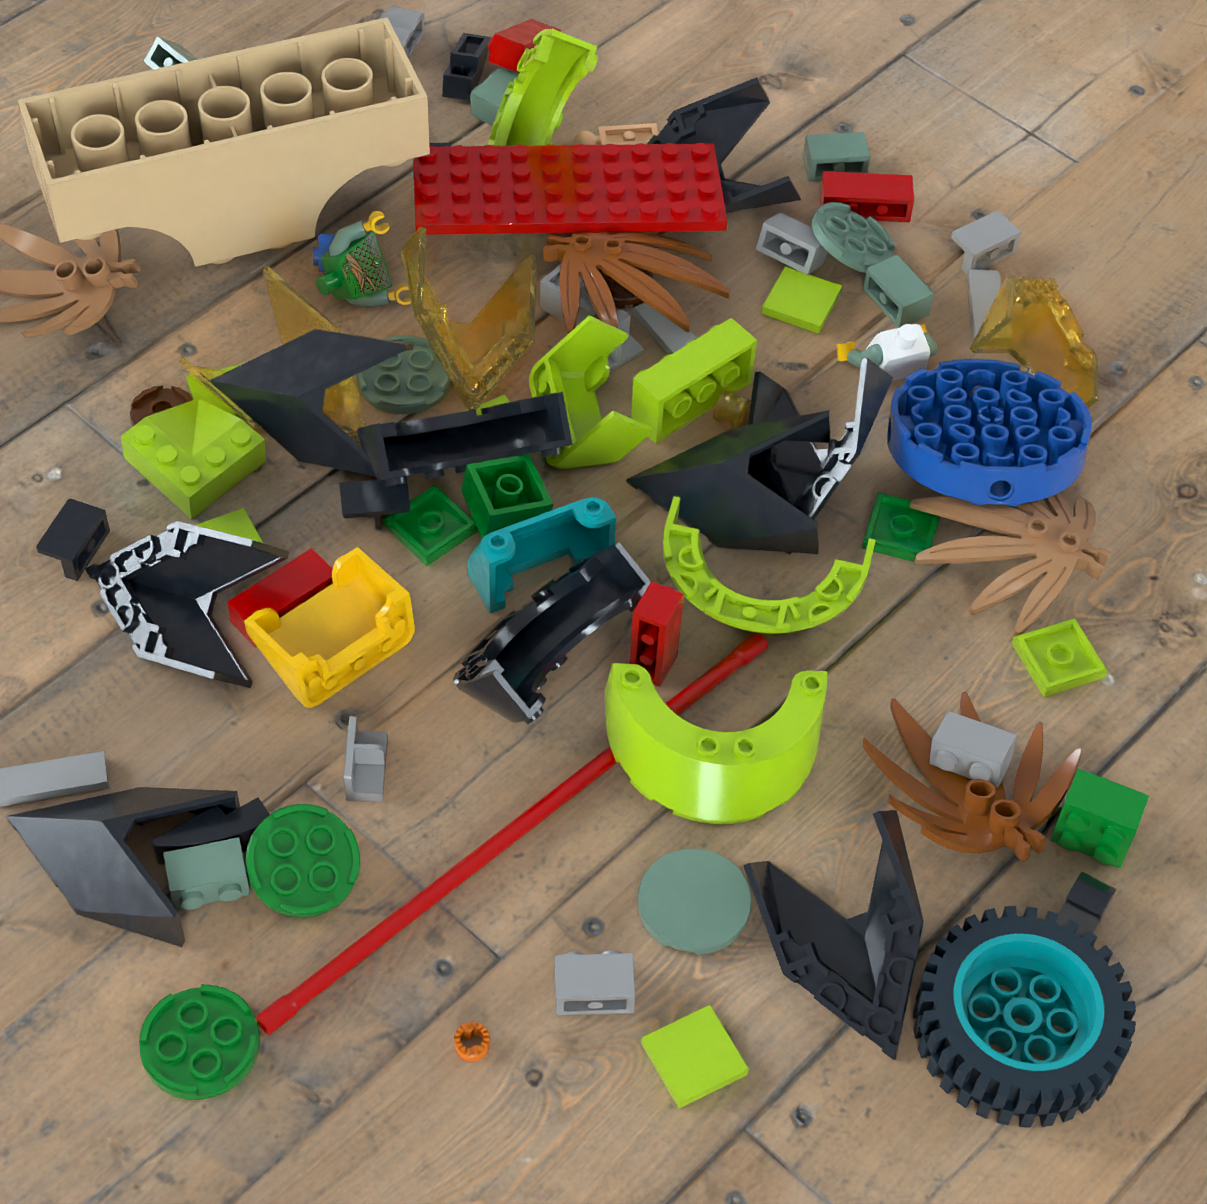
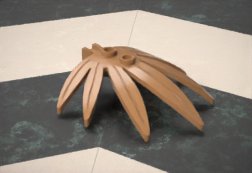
[0,223,141,338]
[909,493,1111,637]

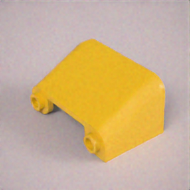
[244,547,415,708]

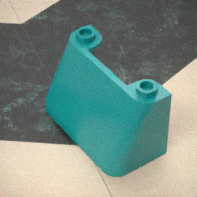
[467,497,616,614]

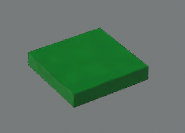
[383,485,478,567]
[862,492,940,565]

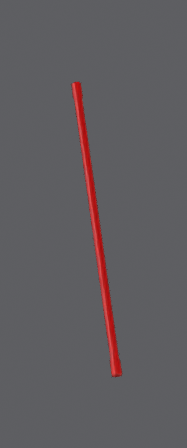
[255,632,768,1036]

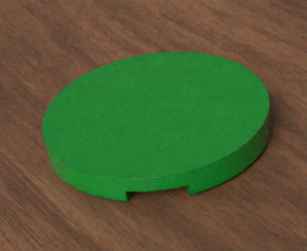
[245,804,360,918]
[139,984,260,1100]

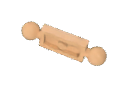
[574,123,660,145]

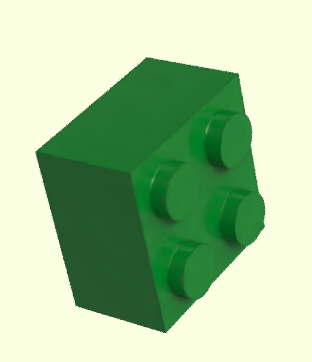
[460,454,553,539]
[1050,768,1150,868]

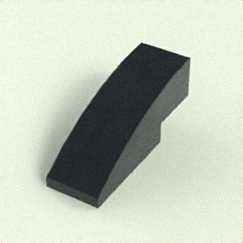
[442,33,491,101]
[151,797,270,865]

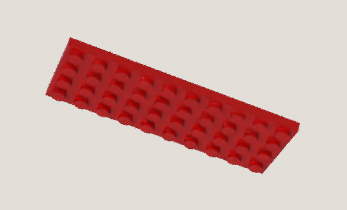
[413,143,727,235]

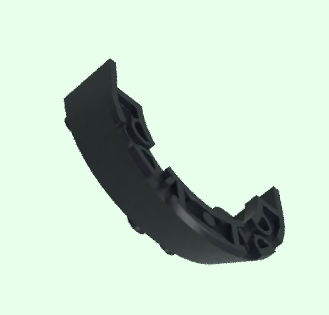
[357,392,573,486]
[453,542,651,724]

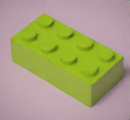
[631,318,757,444]

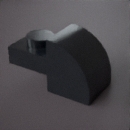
[1056,872,1117,937]

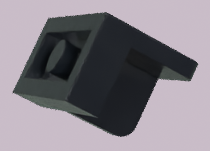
[339,477,411,530]
[36,499,110,581]

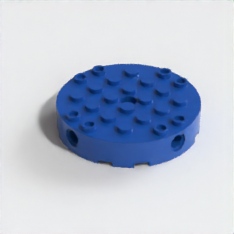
[887,359,1092,506]

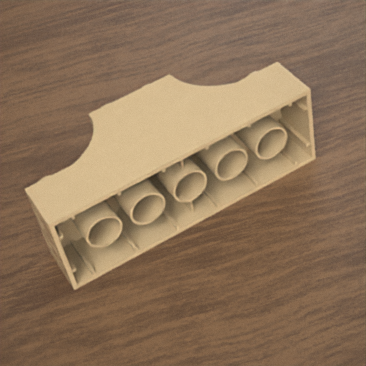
[17,17,430,267]

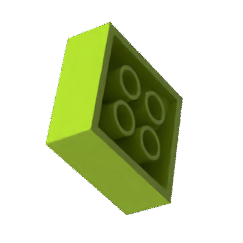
[121,398,266,519]

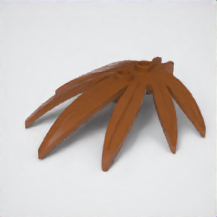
[543,232,730,334]
[863,692,1081,862]

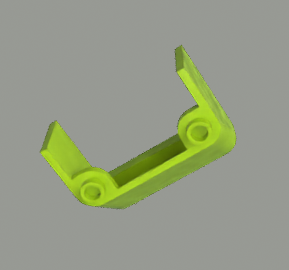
[529,315,653,469]

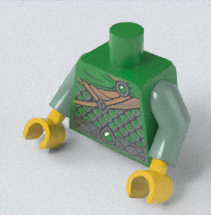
[316,211,413,307]

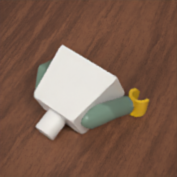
[836,323,938,381]

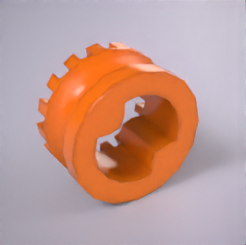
[454,1021,490,1062]

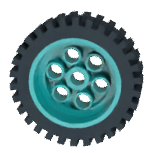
[913,906,1136,1128]

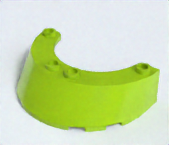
[488,29,598,146]
[663,496,876,634]
[605,663,827,824]

